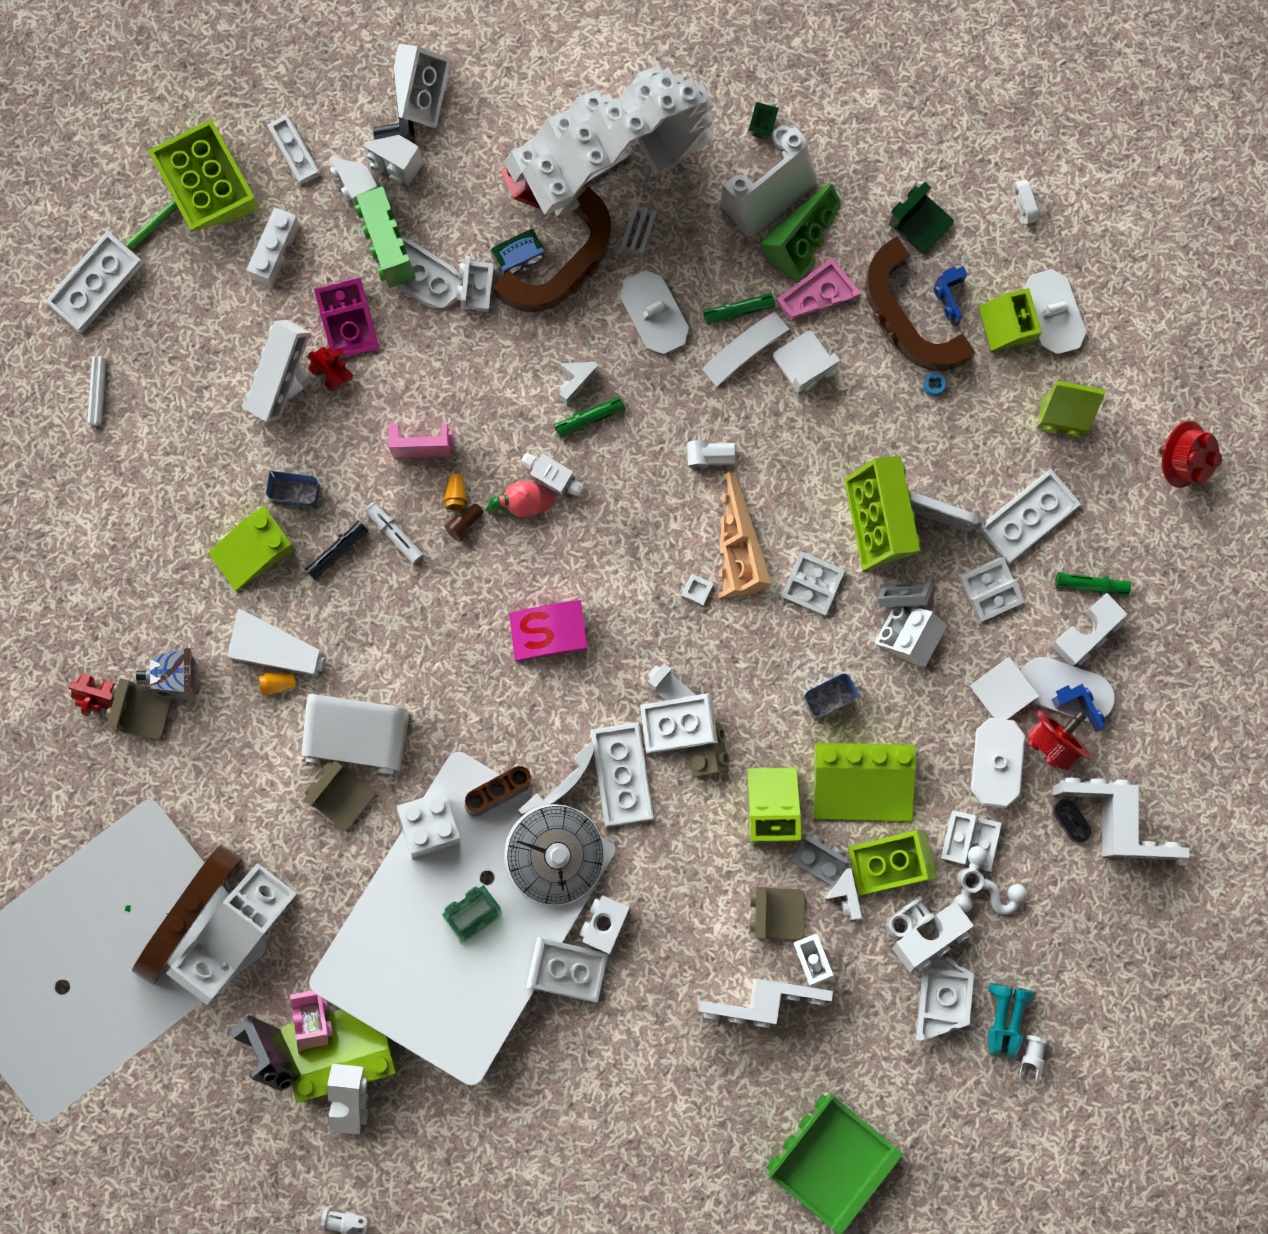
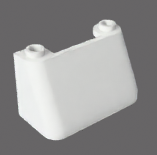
[720,126,816,235]
[301,694,410,775]

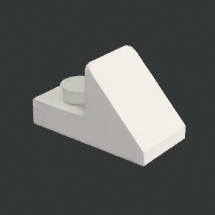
[559,362,598,406]
[825,868,862,920]

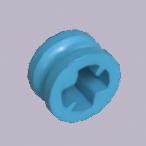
[923,373,946,396]

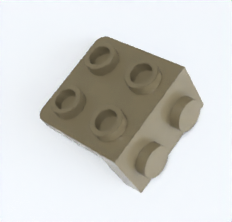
[105,678,172,740]
[303,760,375,830]
[749,887,804,940]

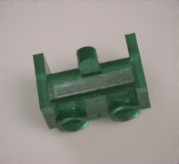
[442,885,502,945]

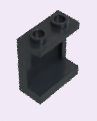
[230,1015,301,1091]

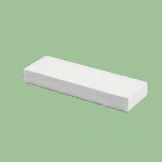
[267,114,321,186]

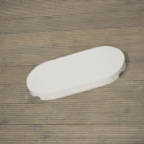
[376,238,462,309]
[910,492,986,533]
[1020,657,1115,722]

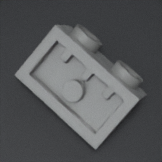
[790,834,850,887]

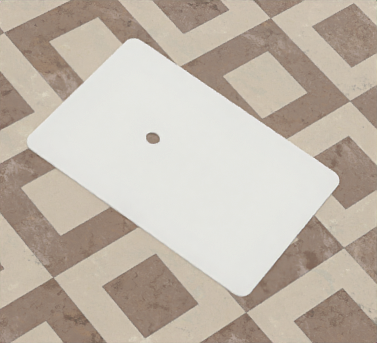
[309,752,615,1085]
[0,800,266,1123]

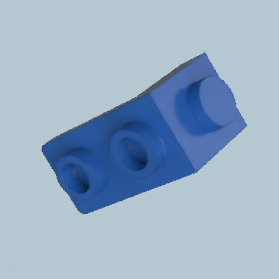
[934,266,968,325]
[1051,683,1106,732]

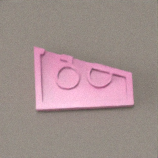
[776,258,861,320]

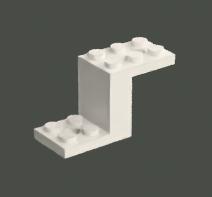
[1053,778,1189,860]
[166,863,297,1005]

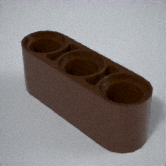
[465,766,531,816]

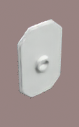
[1024,269,1086,355]
[620,270,689,355]
[971,717,1026,808]

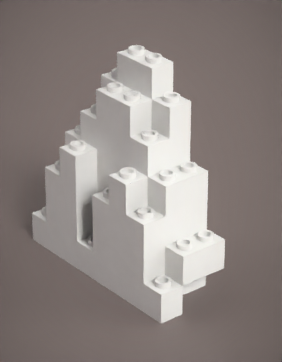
[504,65,714,217]

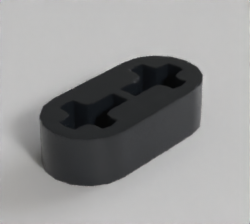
[1053,799,1091,842]

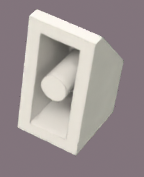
[794,933,834,987]

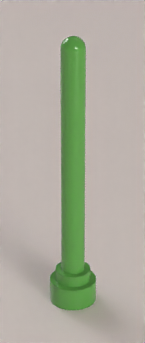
[124,199,178,251]

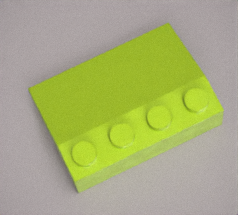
[148,119,259,232]
[844,456,920,571]
[813,743,916,821]
[281,1009,399,1103]

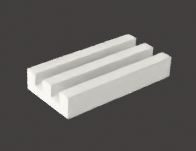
[620,204,657,256]

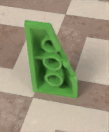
[760,183,841,282]

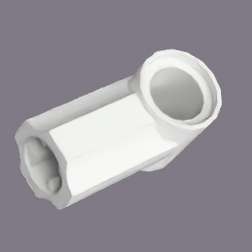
[687,440,735,469]

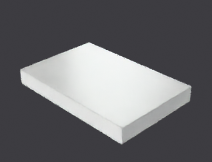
[640,693,718,754]
[526,937,609,1003]

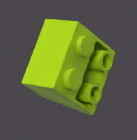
[978,288,1042,352]

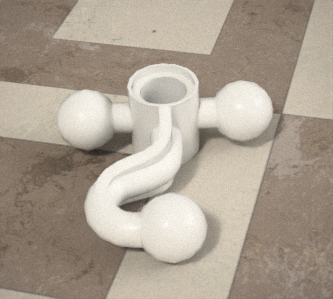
[954,846,1027,915]

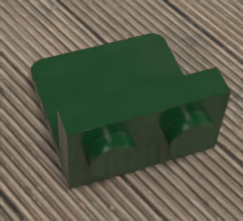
[889,182,954,253]

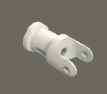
[1019,1035,1050,1084]
[320,1207,367,1234]

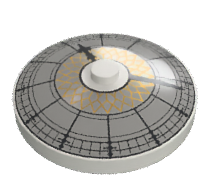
[504,804,604,906]

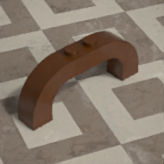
[493,187,611,312]
[865,237,976,371]
[132,844,242,986]

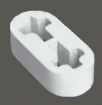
[1013,179,1039,224]

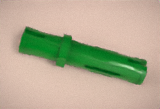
[703,293,775,325]
[554,396,625,438]
[1055,572,1131,596]

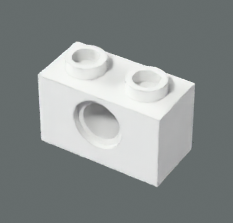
[580,895,630,954]

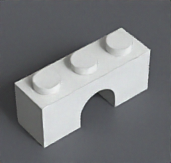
[246,207,300,288]
[1051,593,1127,666]
[892,901,974,973]
[327,1064,368,1135]

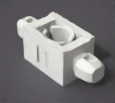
[521,453,584,496]

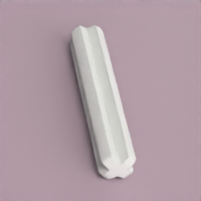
[88,356,106,426]

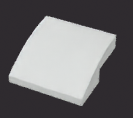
[781,551,845,616]
[958,557,1025,622]
[941,810,1003,872]

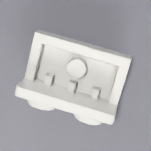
[456,256,494,312]

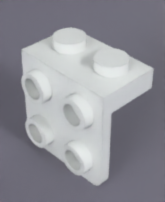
[773,331,840,394]

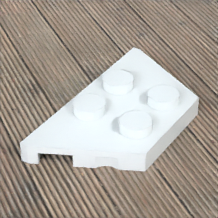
[915,955,974,1042]

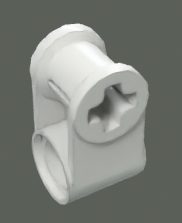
[886,895,935,938]

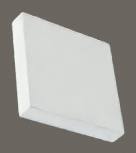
[970,657,1039,720]

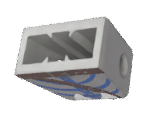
[136,648,194,701]

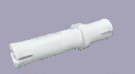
[364,501,424,565]

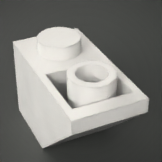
[330,157,378,205]

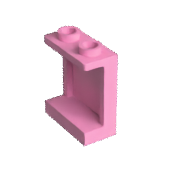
[388,422,456,459]

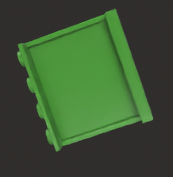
[766,1093,903,1234]

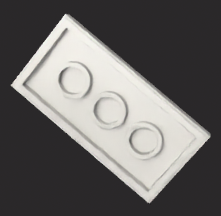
[45,230,144,333]
[981,469,1082,565]
[590,722,654,828]

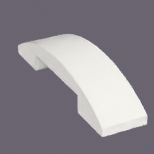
[702,312,790,387]
[517,742,595,814]

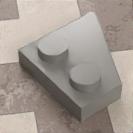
[878,575,935,609]

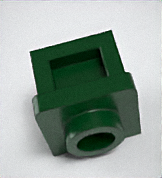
[748,102,779,139]

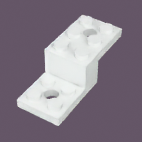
[698,978,833,1028]

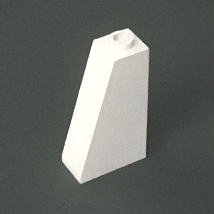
[227,609,325,677]

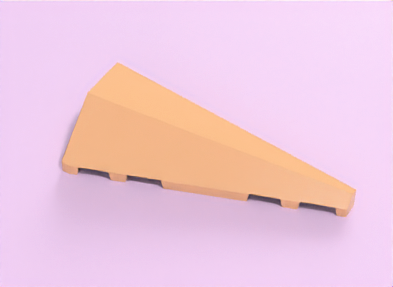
[718,472,772,599]

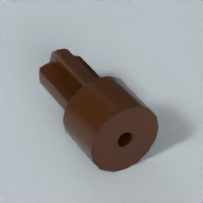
[444,503,484,541]

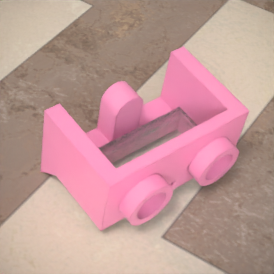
[290,991,333,1053]

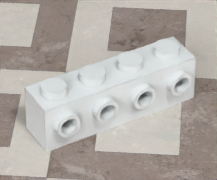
[244,320,311,422]

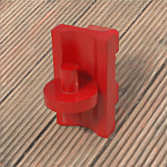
[307,347,354,391]
[68,673,115,716]

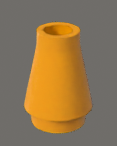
[443,474,468,511]
[259,672,296,697]

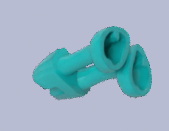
[987,983,1036,1059]

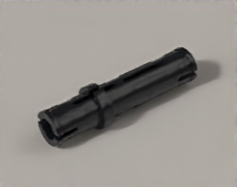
[305,520,369,580]

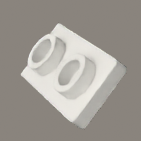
[647,663,696,701]

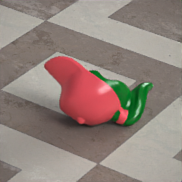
[486,481,555,518]

